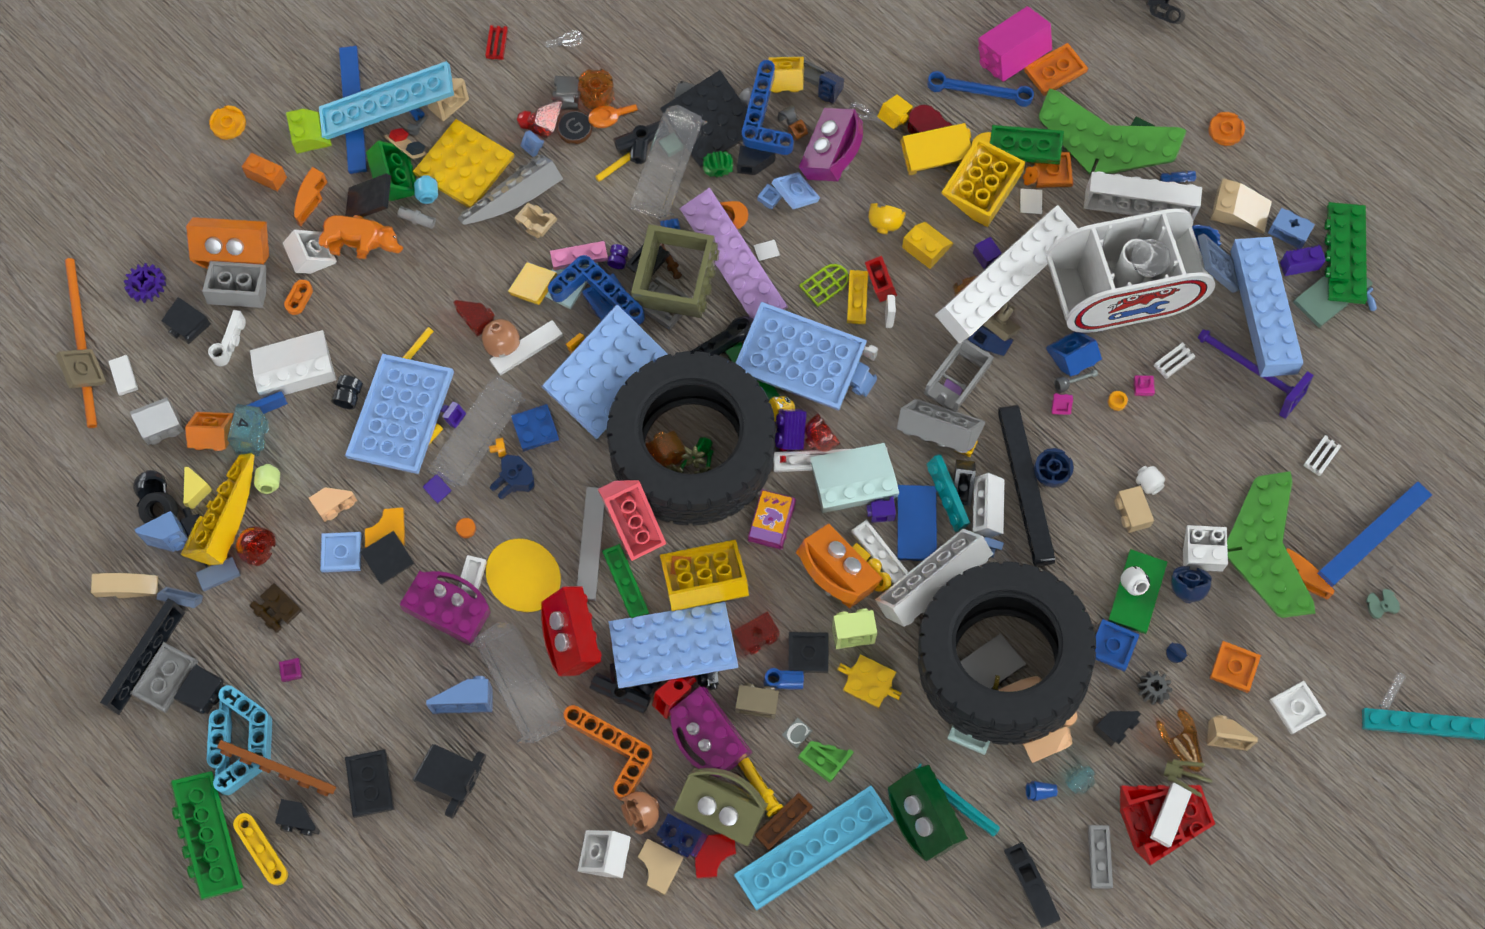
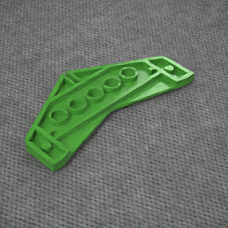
[1039,88,1187,175]
[1227,471,1315,618]

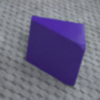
[423,474,452,504]

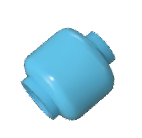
[414,175,438,204]

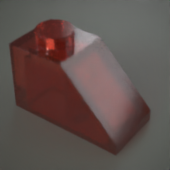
[527,100,562,139]
[453,300,495,337]

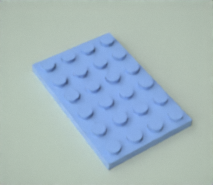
[736,302,867,411]
[541,305,668,439]
[345,354,454,474]
[608,602,738,688]

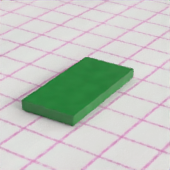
[990,125,1064,165]
[1108,549,1168,634]

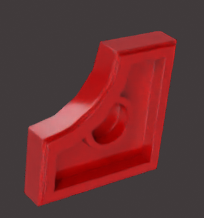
[693,834,736,879]

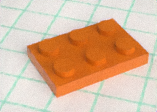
[1024,43,1088,96]

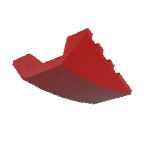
[1120,785,1216,866]

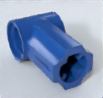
[763,668,804,690]

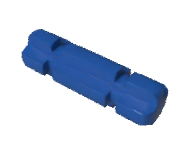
[1160,171,1196,183]

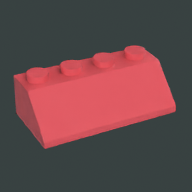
[598,480,666,561]

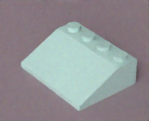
[810,443,899,513]

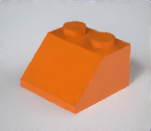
[185,412,234,451]

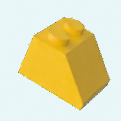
[767,57,804,93]
[902,222,954,269]

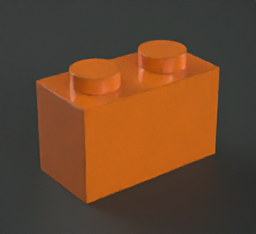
[242,153,287,192]

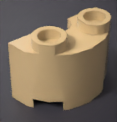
[514,203,557,238]

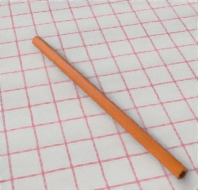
[65,258,97,428]

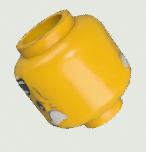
[768,396,795,422]

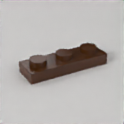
[755,793,813,851]

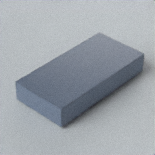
[196,557,241,591]
[157,587,203,608]

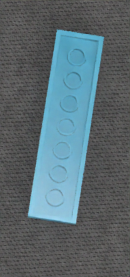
[319,61,454,139]
[734,786,894,911]

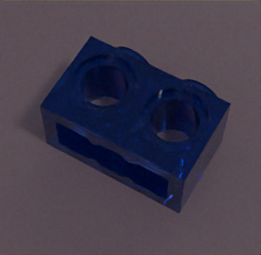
[656,813,708,858]

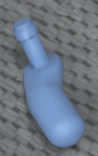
[1367,287,1377,311]

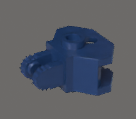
[490,455,535,499]

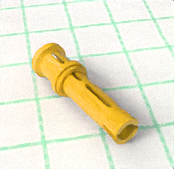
[738,757,783,817]

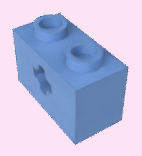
[1268,208,1315,249]

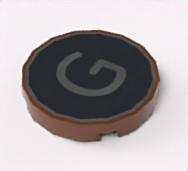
[557,110,592,144]

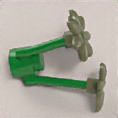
[666,437,714,474]

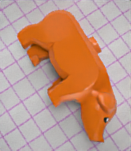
[318,215,403,259]

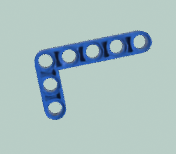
[742,60,793,155]
[548,255,645,325]

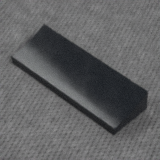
[100,598,185,715]

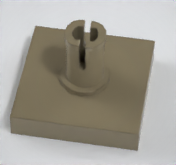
[983,302,1021,341]
[56,349,106,388]

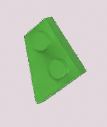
[798,741,854,783]

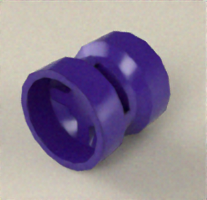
[607,244,629,269]

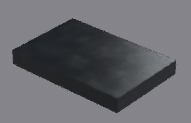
[345,173,391,217]
[345,749,395,818]

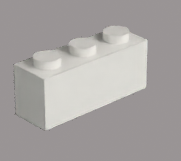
[973,473,1004,538]

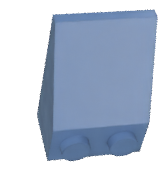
[426,676,493,714]

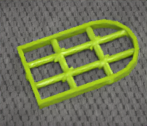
[799,264,849,307]

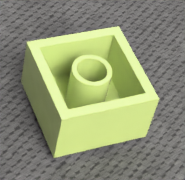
[832,609,877,649]

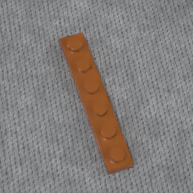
[217,740,337,797]

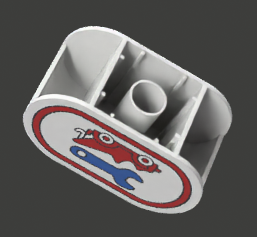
[1046,209,1215,333]

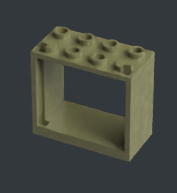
[631,224,720,318]

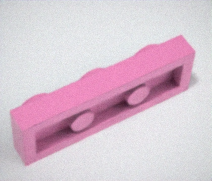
[550,241,608,270]

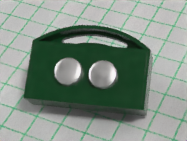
[888,765,968,862]

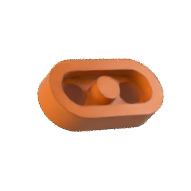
[284,280,313,315]

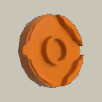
[1208,112,1245,146]

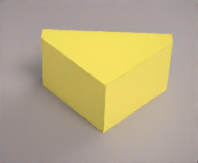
[184,467,212,510]

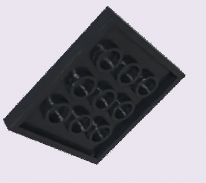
[660,70,755,168]

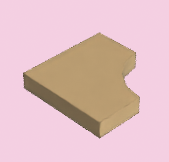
[638,839,684,895]

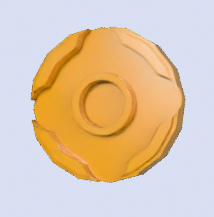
[209,105,246,140]

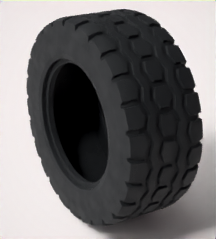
[607,351,775,526]
[918,561,1096,745]

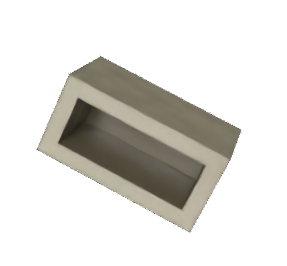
[735,683,779,719]

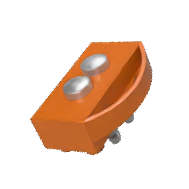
[186,217,269,269]
[796,523,883,609]

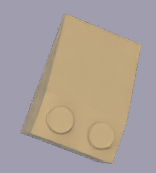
[1210,179,1272,234]

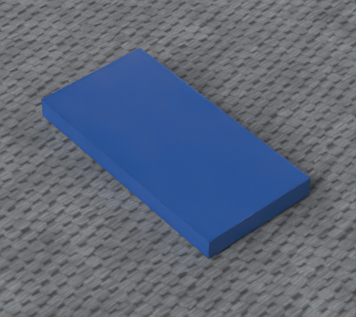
[897,485,937,561]

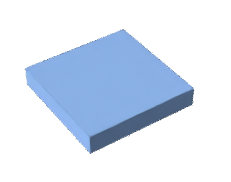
[771,172,820,209]
[320,532,362,573]

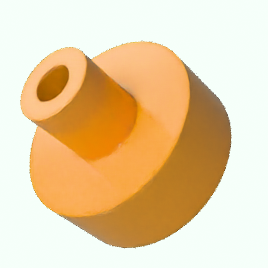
[489,437,507,458]

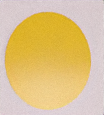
[486,539,561,612]

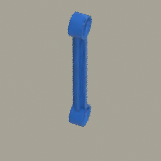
[927,71,1034,107]

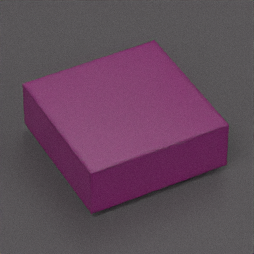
[279,658,303,682]

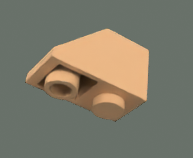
[309,487,357,522]

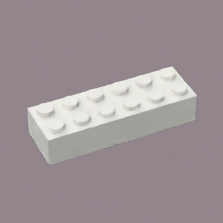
[1084,172,1202,221]
[875,529,993,627]

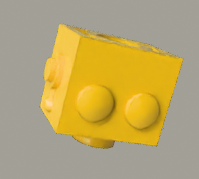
[877,94,913,129]

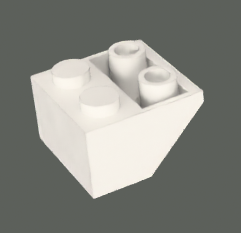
[1183,525,1228,572]

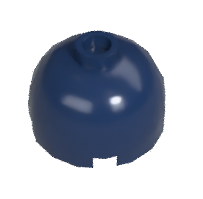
[1034,448,1074,488]
[1171,566,1212,603]

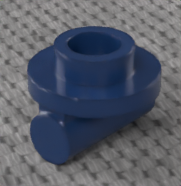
[1166,642,1188,663]

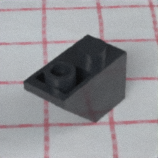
[737,145,776,175]
[1093,711,1141,746]
[275,799,320,836]

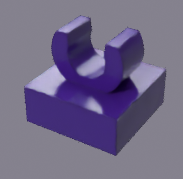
[440,402,466,429]

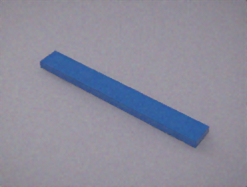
[339,46,367,174]
[1317,482,1432,587]

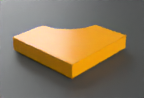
[365,507,405,548]

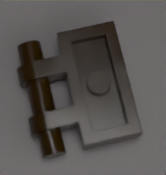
[250,583,302,633]

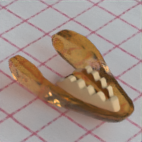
[1155,709,1203,772]

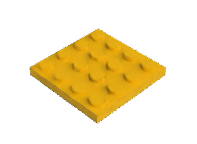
[413,119,515,208]

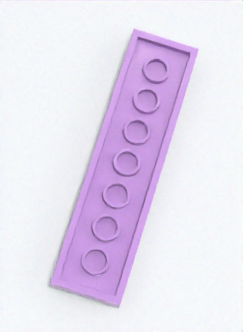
[679,188,788,319]

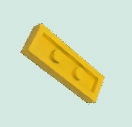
[847,270,868,324]

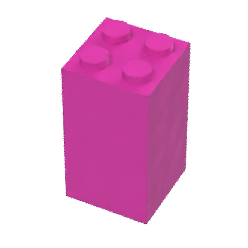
[978,6,1052,82]

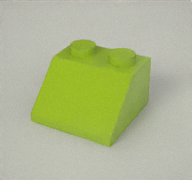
[286,108,332,154]

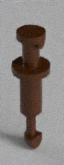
[660,243,682,279]

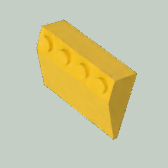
[941,138,1025,227]
[660,539,749,611]

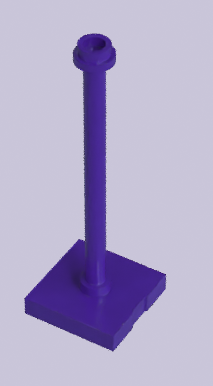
[1198,329,1314,419]

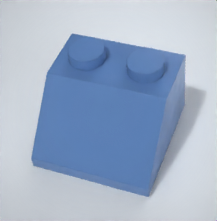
[134,511,188,552]

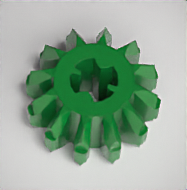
[703,151,733,178]

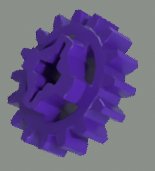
[124,263,166,303]

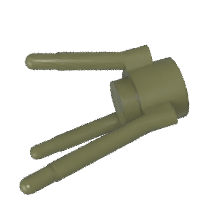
[1164,759,1212,797]

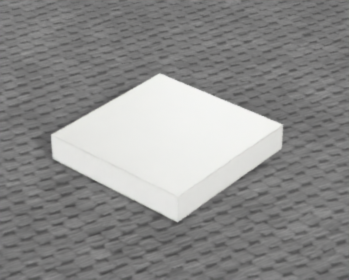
[1269,681,1326,735]

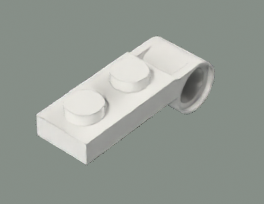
[208,310,246,366]

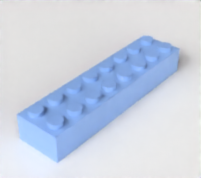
[1230,237,1303,377]

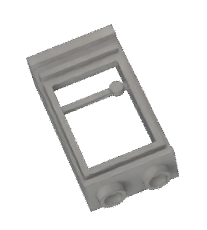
[924,339,994,412]

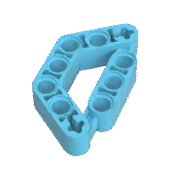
[206,685,272,795]

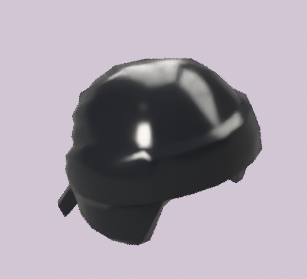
[133,470,167,507]

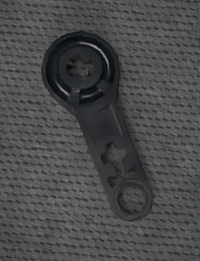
[690,316,754,356]

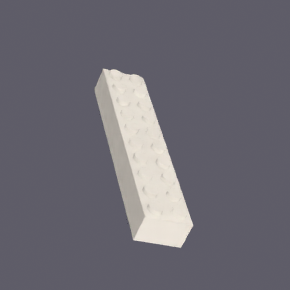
[935,205,1078,344]

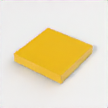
[508,262,558,305]

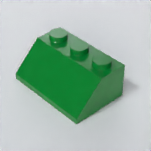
[366,141,416,201]

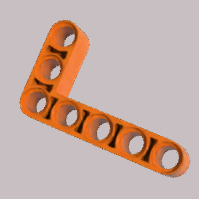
[564,705,653,800]

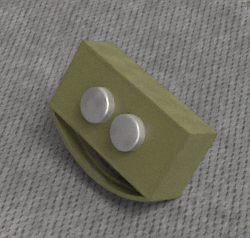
[674,768,768,847]

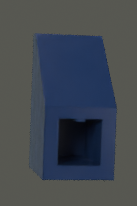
[818,71,844,104]
[968,325,1014,356]

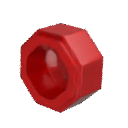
[517,111,535,129]

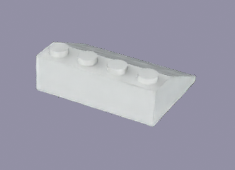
[250,330,336,399]

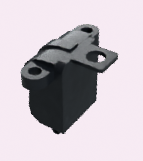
[412,744,486,819]

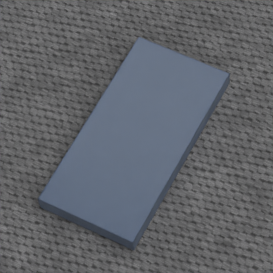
[1198,234,1239,293]

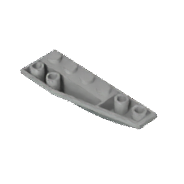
[457,155,563,225]

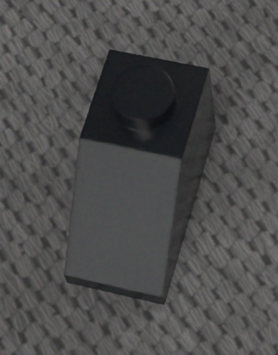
[953,459,976,506]

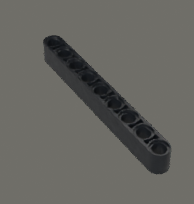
[998,405,1055,567]

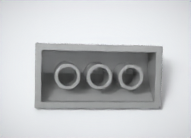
[897,399,985,453]

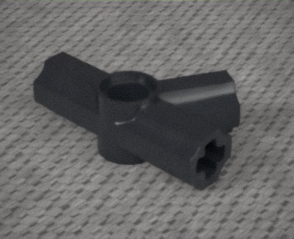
[613,120,669,164]
[589,662,651,714]

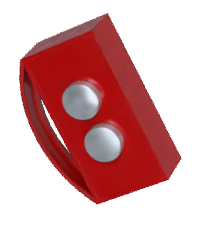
[541,586,602,676]

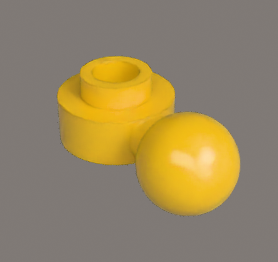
[867,558,891,592]

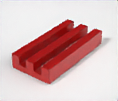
[485,25,508,60]

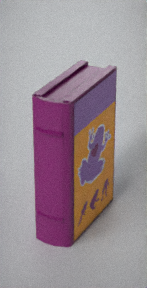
[748,489,796,550]

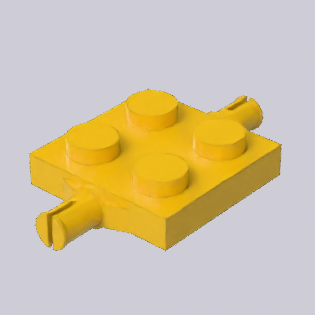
[837,654,902,708]

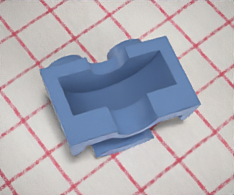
[849,362,877,397]

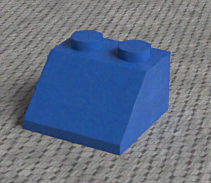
[1046,331,1102,376]

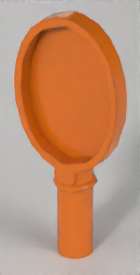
[588,104,638,128]

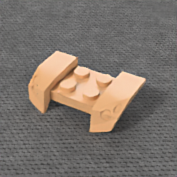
[998,676,1072,763]

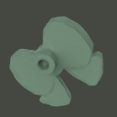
[1366,589,1400,619]

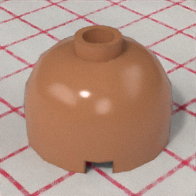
[482,319,520,357]
[621,791,659,835]

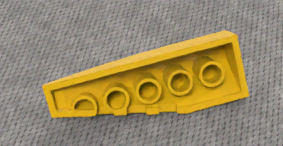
[181,453,254,565]

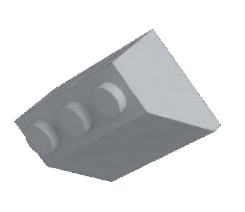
[202,261,266,308]

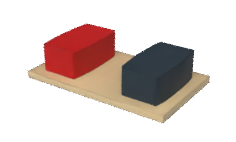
[384,128,427,159]

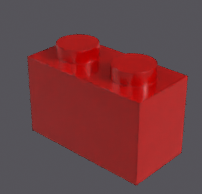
[865,256,897,302]

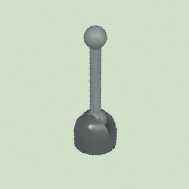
[1054,369,1098,393]

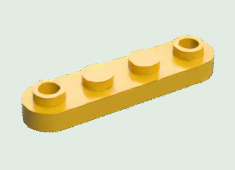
[233,813,288,886]

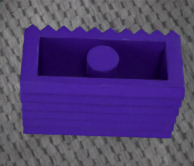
[1280,245,1325,276]
[775,409,807,450]

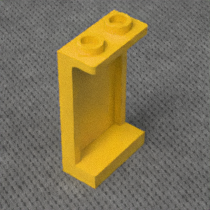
[900,123,972,175]

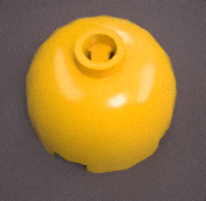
[868,203,906,235]

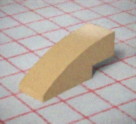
[91,573,158,598]

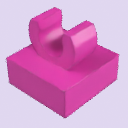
[1133,376,1155,396]
[1051,393,1073,415]

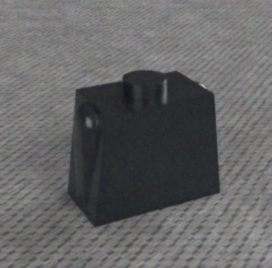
[161,297,211,344]
[174,664,225,714]

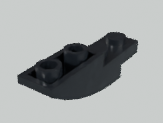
[1004,842,1061,929]

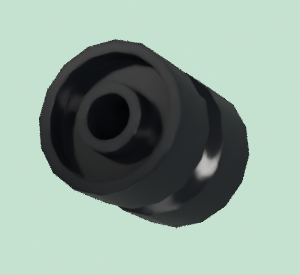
[331,375,363,410]

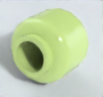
[254,464,280,494]

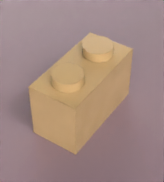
[1115,486,1154,533]

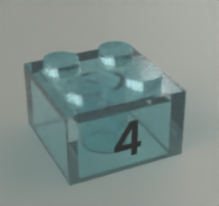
[227,404,269,456]

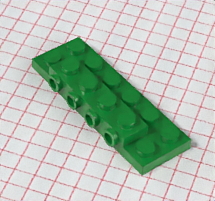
[1324,202,1367,304]
[170,771,243,901]

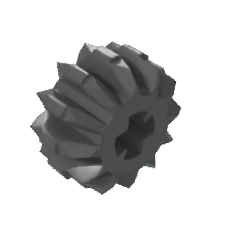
[1137,671,1172,705]

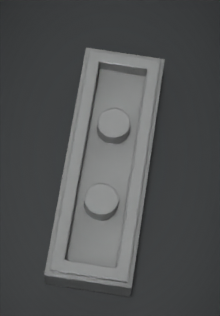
[1088,825,1113,889]

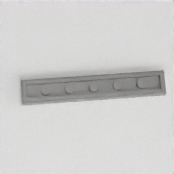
[577,487,605,601]

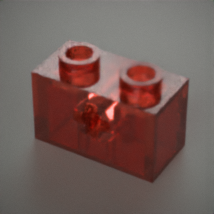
[733,611,780,656]

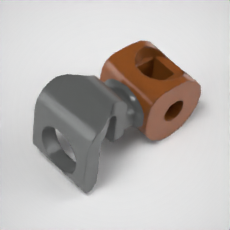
[778,105,808,141]

